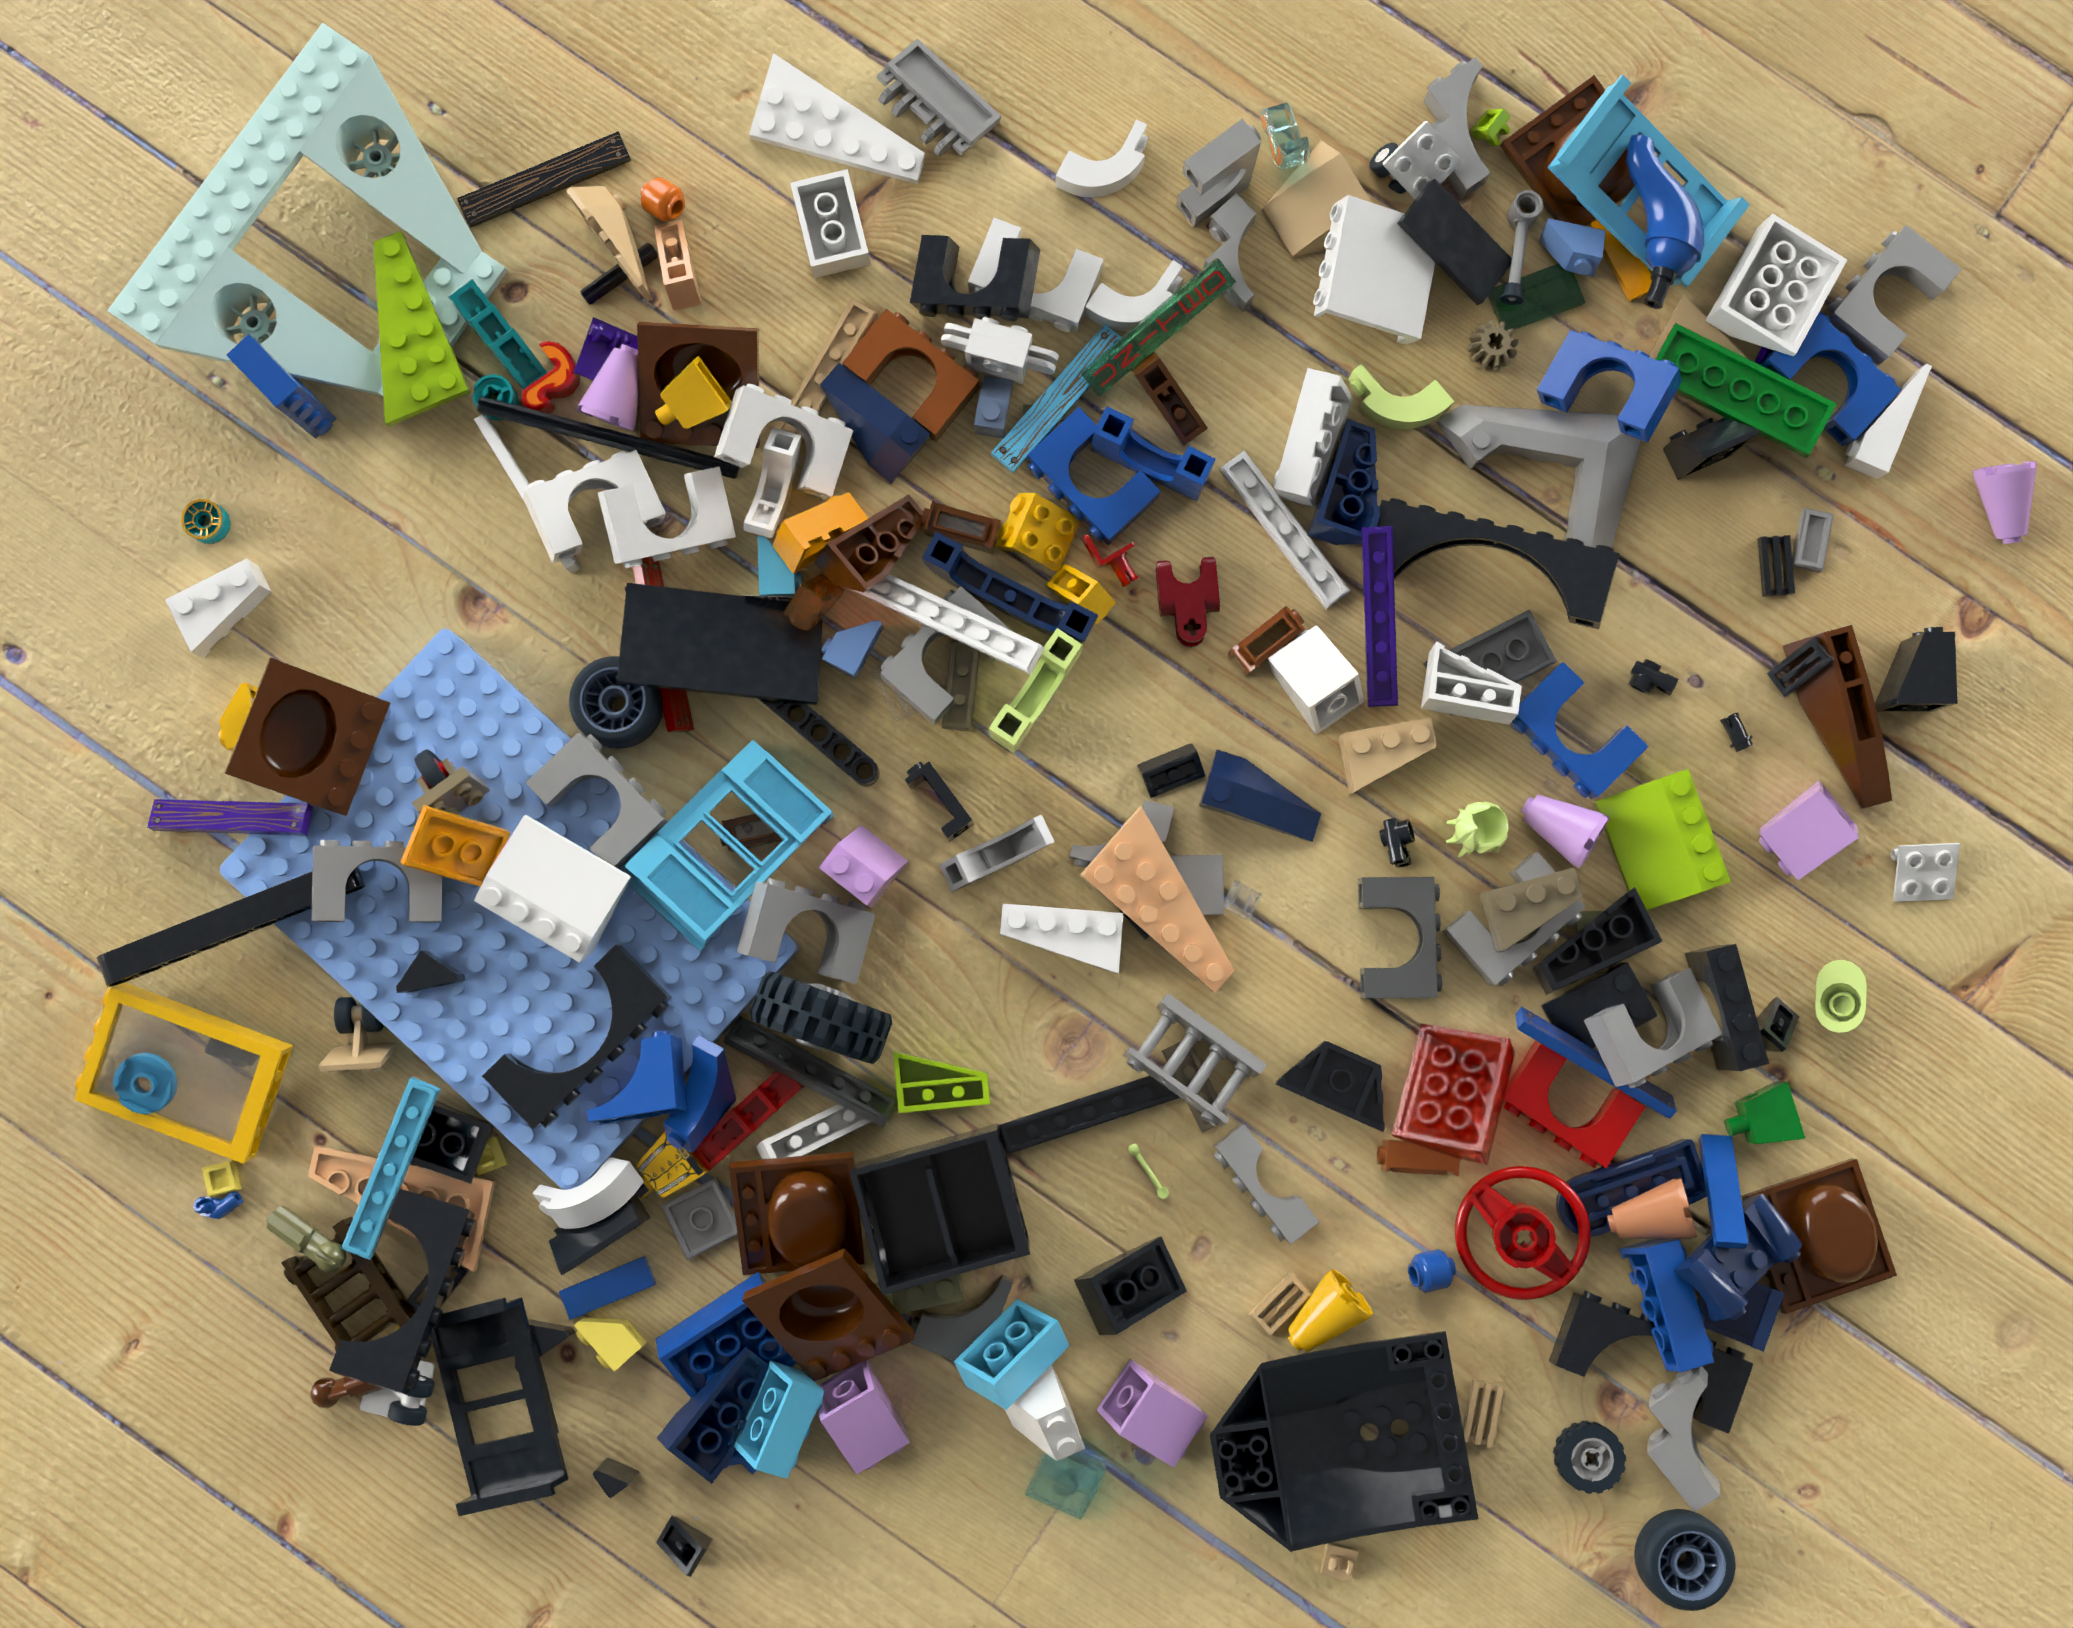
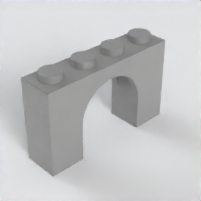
[1176,118,1261,227]
[1827,225,1962,365]
[880,586,1012,726]
[526,732,668,869]
[311,840,442,923]
[1442,852,1586,986]
[737,878,875,984]
[1584,968,1722,1088]

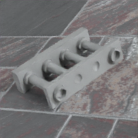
[1123,993,1267,1127]

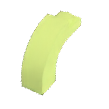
[1348,364,1455,430]

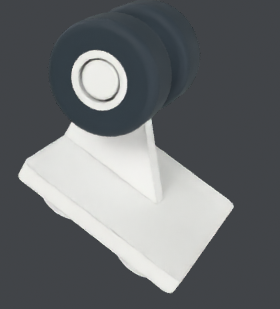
[1369,121,1462,199]
[360,1360,435,1426]

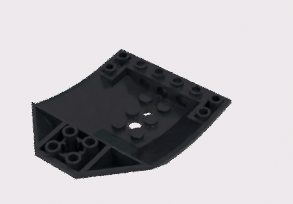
[1210,1331,1479,1552]

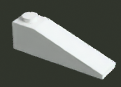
[1845,364,1932,479]
[756,1104,872,1159]

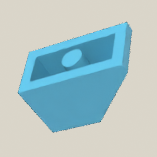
[757,536,803,599]

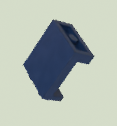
[1696,1282,1784,1352]

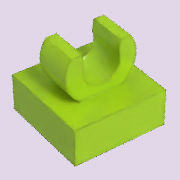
[1469,109,1510,146]

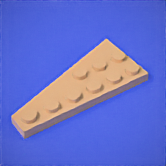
[308,1146,496,1272]

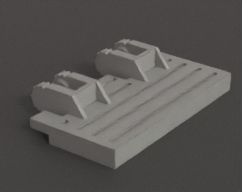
[877,39,1001,156]

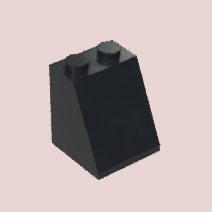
[1875,627,1958,712]

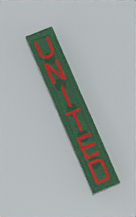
[1080,258,1236,397]

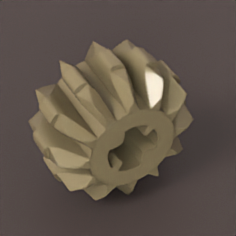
[1467,319,1519,371]

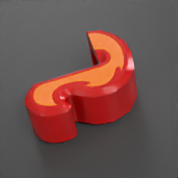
[522,341,580,414]

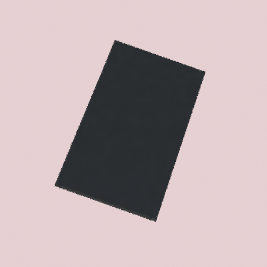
[616,583,824,705]

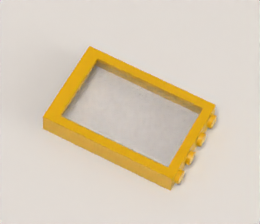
[74,982,294,1164]

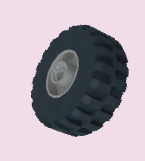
[750,971,893,1064]

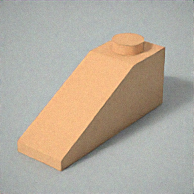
[654,219,701,311]

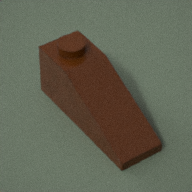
[1129,351,1208,446]

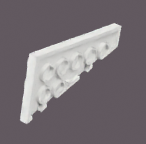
[749,53,925,185]

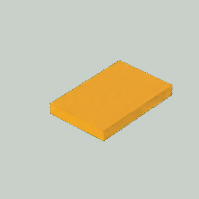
[401,805,511,887]

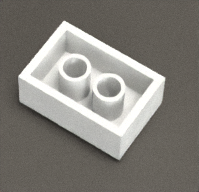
[790,169,871,278]

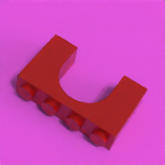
[1498,1040,1646,1169]

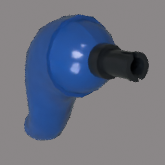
[1626,134,1704,309]

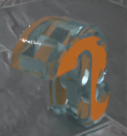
[1261,102,1310,170]

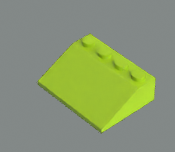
[1595,769,1731,910]

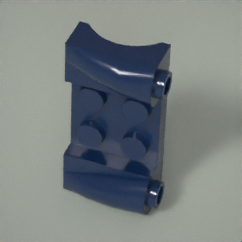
[1675,1193,1802,1321]

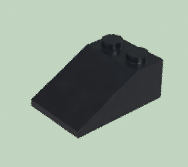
[1663,417,1759,480]
[1541,962,1658,1048]
[411,1101,493,1184]
[1074,1236,1187,1335]

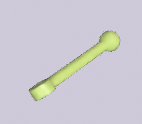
[1128,1144,1169,1199]

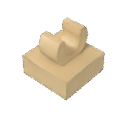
[1320,1543,1358,1582]

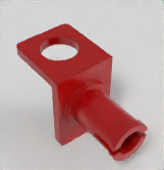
[1081,534,1139,587]

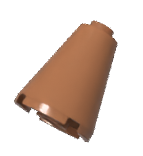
[1607,1177,1697,1239]

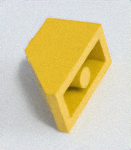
[1046,563,1116,625]
[218,682,257,752]

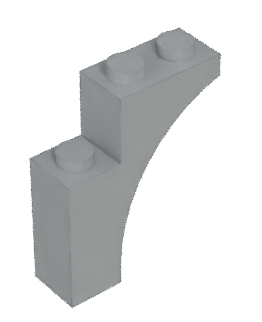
[1424,57,1491,200]
[1647,1366,1720,1512]

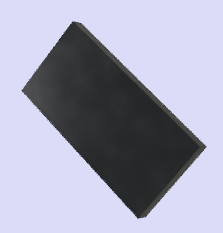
[1397,179,1512,305]

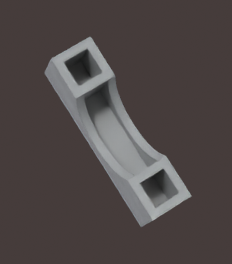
[1213,1123,1319,1244]

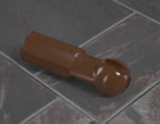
[310,1377,384,1408]

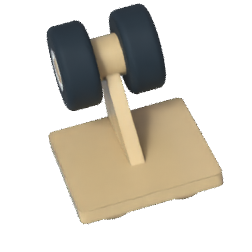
[319,997,395,1075]

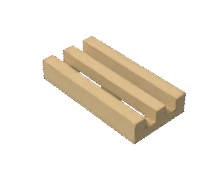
[1248,1271,1312,1337]
[1463,1379,1504,1448]

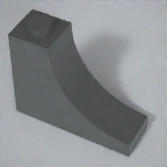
[911,1275,1013,1361]

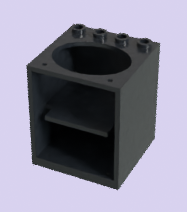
[849,1124,1030,1295]

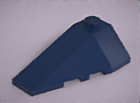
[820,363,930,484]
[1307,419,1380,545]
[1199,749,1321,842]
[657,1347,769,1484]

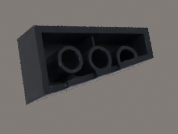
[1533,887,1663,995]

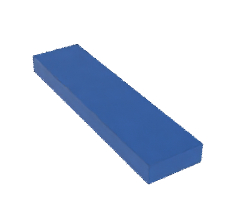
[1699,1134,1748,1249]

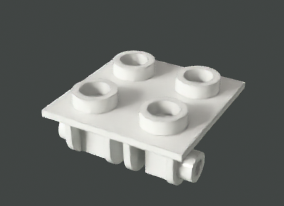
[1891,843,1960,902]

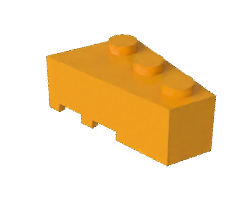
[772,492,869,574]

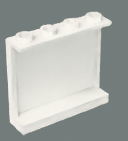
[1313,195,1435,345]

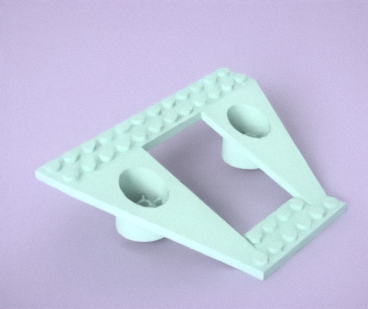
[107,23,508,397]

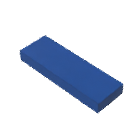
[559,1255,656,1320]

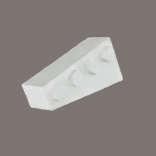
[1273,368,1353,507]
[1000,904,1123,974]

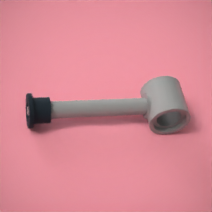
[1500,190,1543,305]

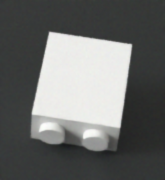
[1268,625,1365,735]
[1005,1365,1085,1461]

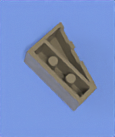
[1479,867,1583,952]

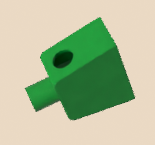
[1724,1081,1805,1144]

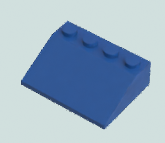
[655,1271,796,1398]

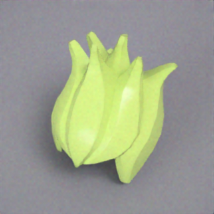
[1446,802,1509,858]

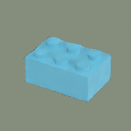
[954,1299,1070,1410]
[734,1360,825,1479]

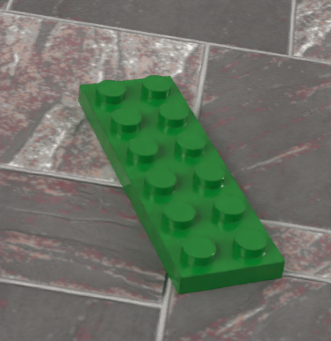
[1655,323,1837,458]

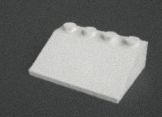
[1705,213,1847,356]
[474,815,631,963]

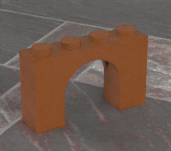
[842,309,980,442]

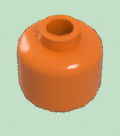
[641,177,685,222]

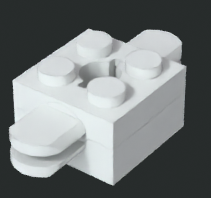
[940,317,1059,384]

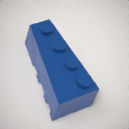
[1618,1239,1714,1372]

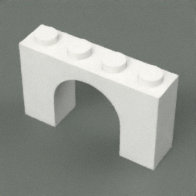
[968,218,1104,332]
[714,384,853,499]
[523,450,666,563]
[598,467,736,568]

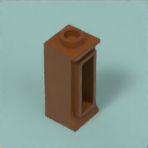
[1228,606,1305,677]
[1377,1139,1460,1176]

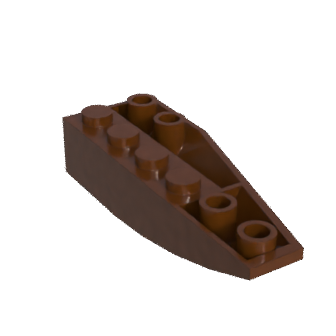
[1783,625,1892,809]

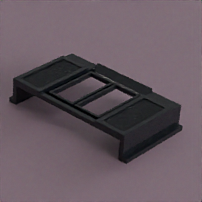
[430,1297,569,1516]

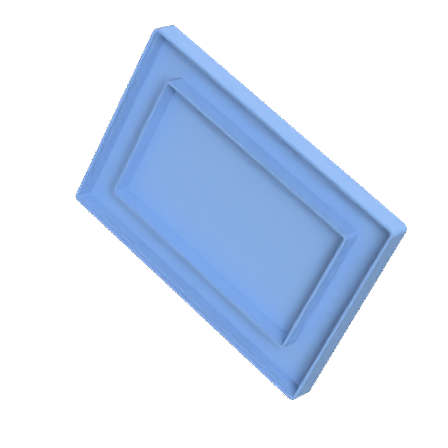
[220,629,799,1190]

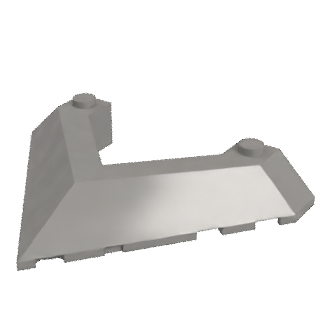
[1436,405,1641,548]

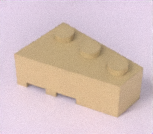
[1338,717,1437,795]

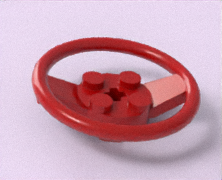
[1455,1166,1591,1300]

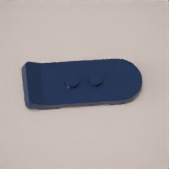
[1556,1139,1707,1237]

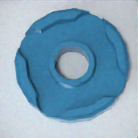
[113,1053,178,1115]

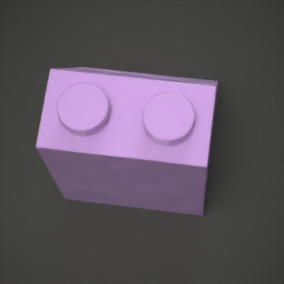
[1758,780,1859,880]
[819,825,909,908]
[1096,1359,1208,1468]
[818,1360,910,1475]

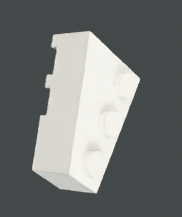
[165,559,271,658]
[1421,641,1522,725]

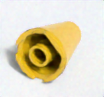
[1288,1269,1373,1352]

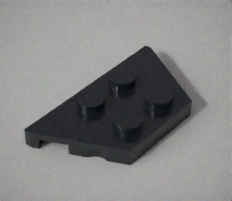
[1275,1040,1385,1132]

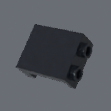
[905,762,974,842]

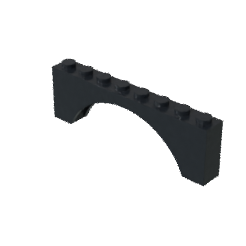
[1377,498,1619,629]

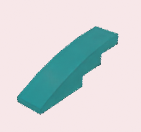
[448,279,548,390]

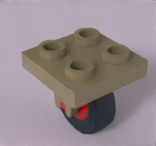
[412,749,490,815]

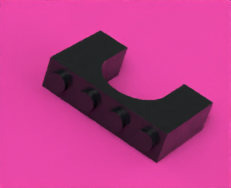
[910,235,1041,321]
[1685,944,1769,1071]

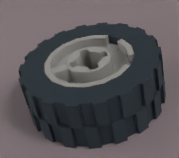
[1553,1421,1626,1494]

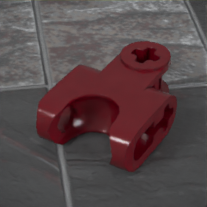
[1155,557,1220,648]

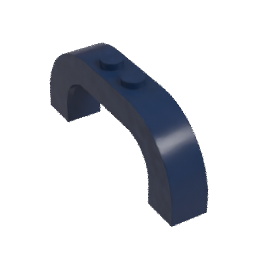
[922,532,1098,645]

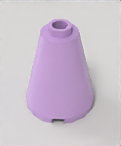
[577,344,639,431]
[1972,461,2037,544]
[1521,794,1610,869]

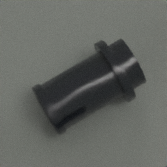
[1720,712,1753,752]

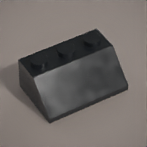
[549,1193,651,1275]

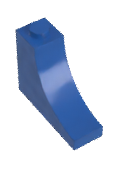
[587,1031,687,1125]
[663,1036,736,1153]

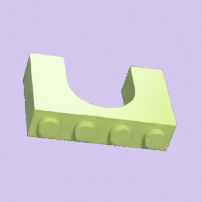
[989,628,1082,753]

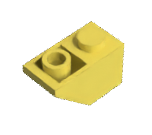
[574,1317,647,1372]

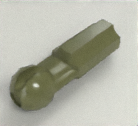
[266,1206,347,1272]

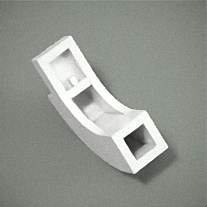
[1055,119,1149,197]
[1084,260,1184,331]
[743,428,801,538]
[532,1157,644,1229]

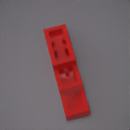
[693,1071,804,1171]

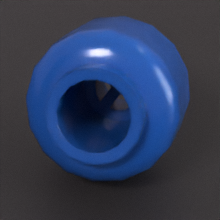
[1408,1249,1456,1293]

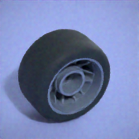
[569,656,663,749]
[1634,1509,1736,1611]

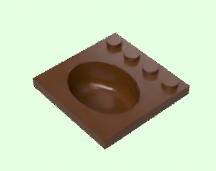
[1500,75,1635,226]
[637,322,760,448]
[224,658,390,816]
[729,1151,864,1275]
[1741,1158,1897,1314]
[742,1248,915,1382]

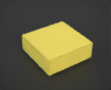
[202,1160,242,1197]

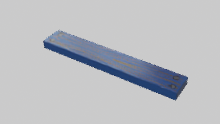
[1515,1006,1677,1119]

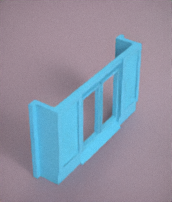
[1548,75,1750,287]
[624,740,834,952]

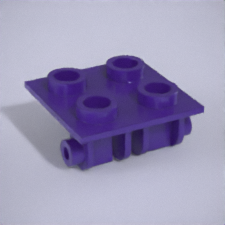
[573,317,638,381]

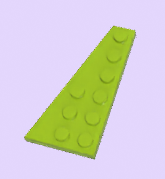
[373,231,471,427]

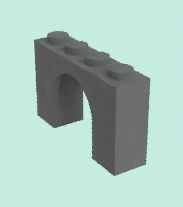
[1358,877,1442,999]

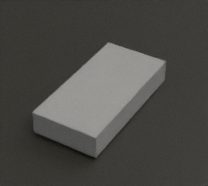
[1792,508,1834,573]

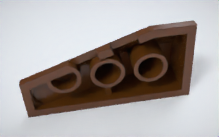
[815,495,923,593]

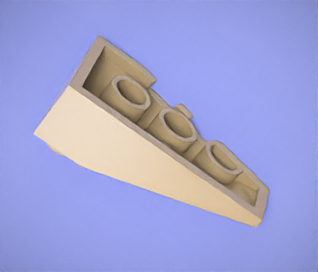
[566,186,652,302]

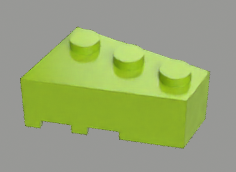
[893,1051,991,1113]

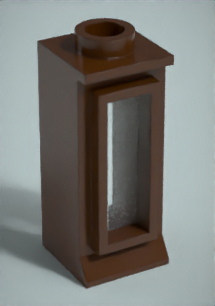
[920,501,1001,554]
[720,814,783,852]

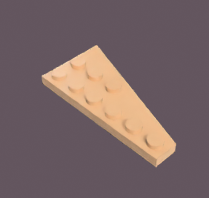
[1080,807,1235,993]

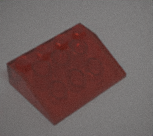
[1392,1023,1515,1165]

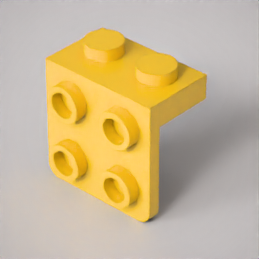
[995,493,1080,571]

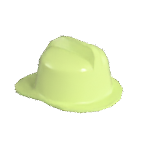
[1815,960,1867,1033]

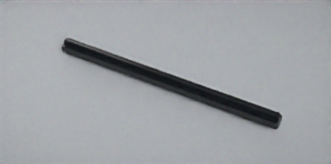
[477,397,740,479]

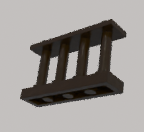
[281,1217,415,1351]

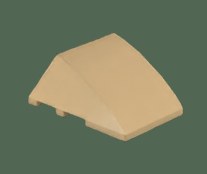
[1262,140,1372,258]

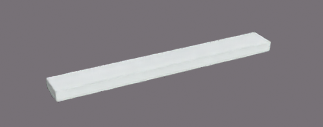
[847,574,1045,675]

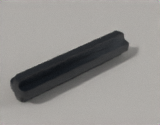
[580,243,658,305]

